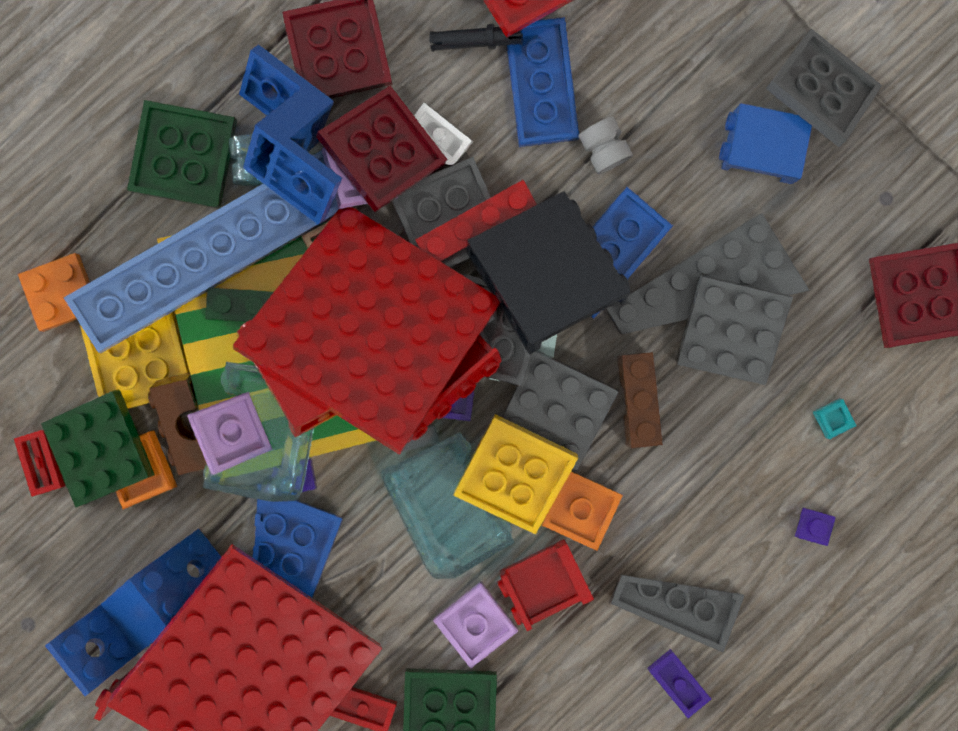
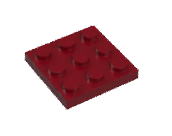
[282,0,393,98]
[316,85,448,212]
[869,243,958,348]

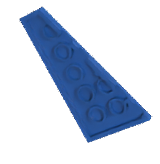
[253,486,344,598]

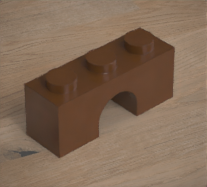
[617,352,663,448]
[148,372,209,475]

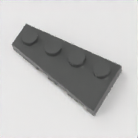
[609,574,745,653]

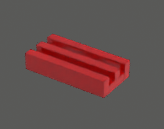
[14,430,65,497]

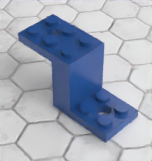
[239,44,343,225]
[45,528,221,696]

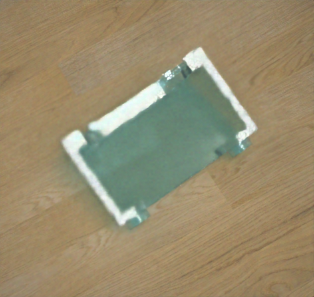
[203,362,314,502]
[381,432,515,579]

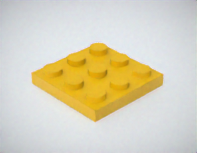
[80,311,189,409]
[453,414,578,535]

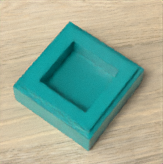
[813,398,857,439]

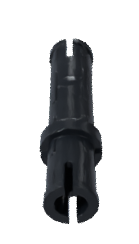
[429,24,523,52]

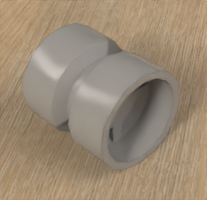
[579,116,633,174]

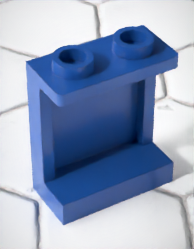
[719,103,812,184]

